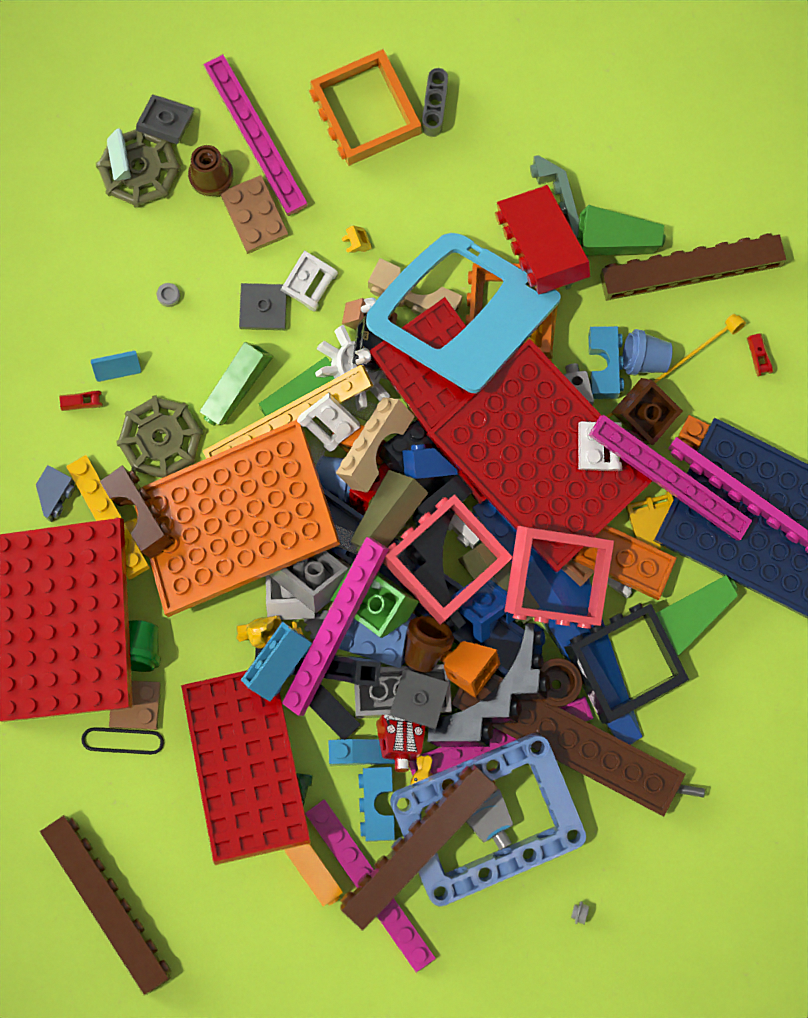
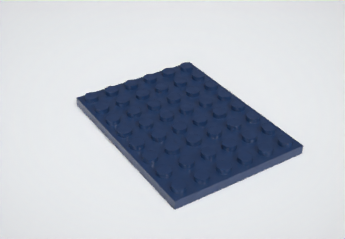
[653,418,808,619]

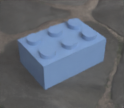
[338,614,417,668]

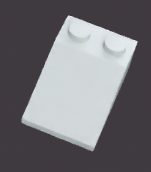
[266,575,315,620]

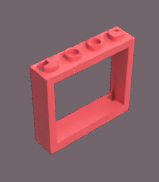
[383,494,513,625]
[505,526,614,629]

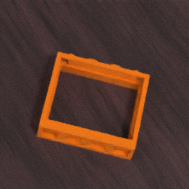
[309,49,422,166]

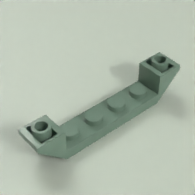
[530,155,588,289]

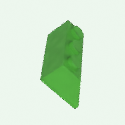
[330,563,419,638]

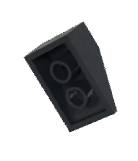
[379,420,456,504]

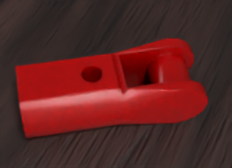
[747,333,773,377]
[59,391,103,411]

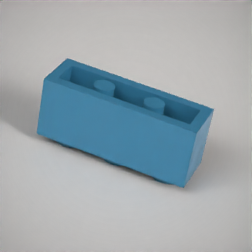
[241,622,312,702]

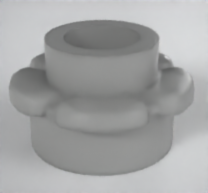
[571,901,589,925]

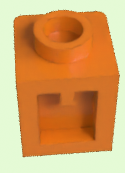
[677,415,709,451]

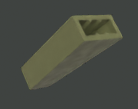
[350,470,428,553]
[458,543,540,624]

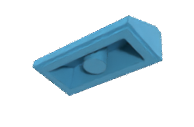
[91,351,141,382]

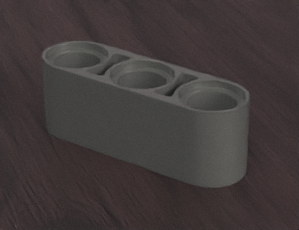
[422,68,448,137]

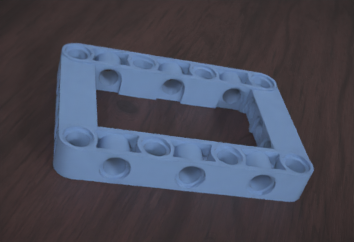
[390,733,586,906]

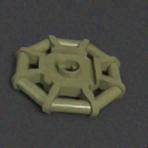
[96,129,181,208]
[116,395,203,478]

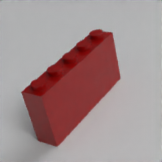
[495,185,590,295]

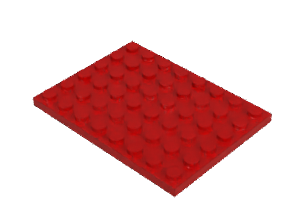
[427,338,652,572]
[0,518,133,722]

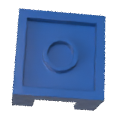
[451,579,515,643]

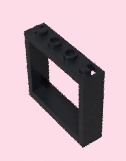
[564,602,689,724]

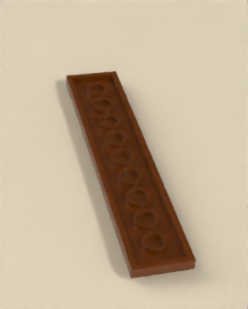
[451,674,686,817]

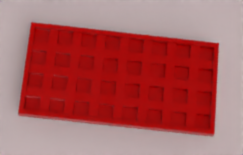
[370,297,487,504]
[181,670,311,865]

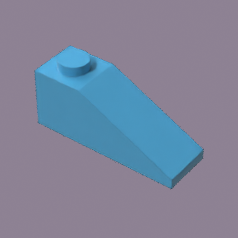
[328,739,395,766]

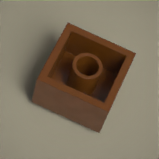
[612,378,683,445]

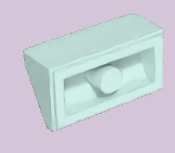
[107,128,131,181]

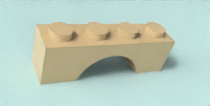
[368,258,462,315]
[336,397,415,492]

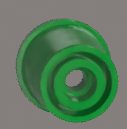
[129,620,161,672]

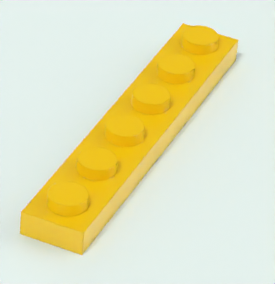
[66,455,150,580]

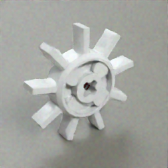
[315,325,391,411]

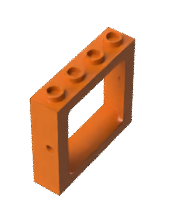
[466,263,556,359]

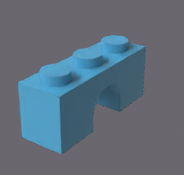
[588,326,624,399]
[358,767,395,842]

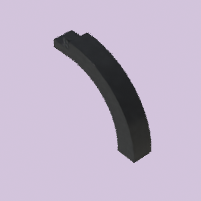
[254,648,381,687]

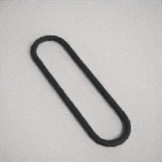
[81,727,164,755]

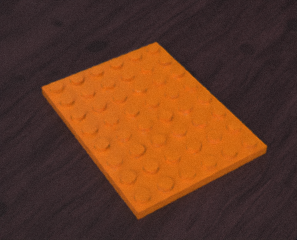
[135,419,340,617]

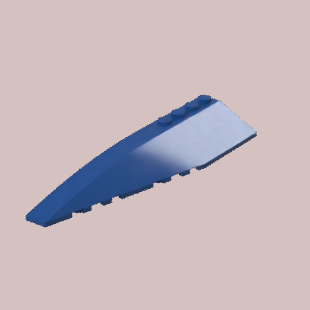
[472,499,642,745]

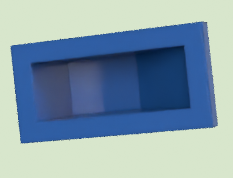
[403,444,457,479]

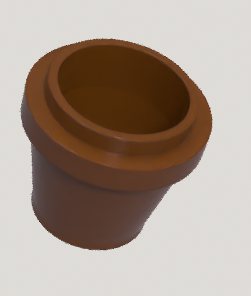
[188,145,234,196]
[404,616,454,672]
[540,658,582,707]

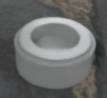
[157,283,180,307]

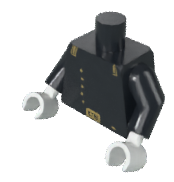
[352,297,384,373]

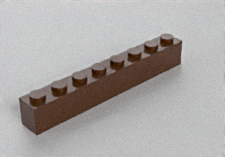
[600,233,786,301]
[340,764,498,931]
[39,815,171,995]

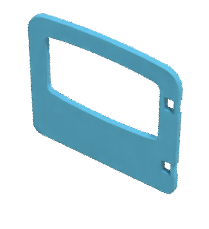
[366,233,561,393]

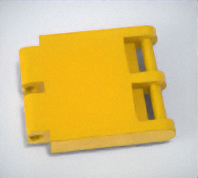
[626,491,673,550]

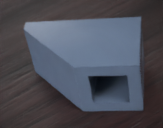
[36,465,75,523]

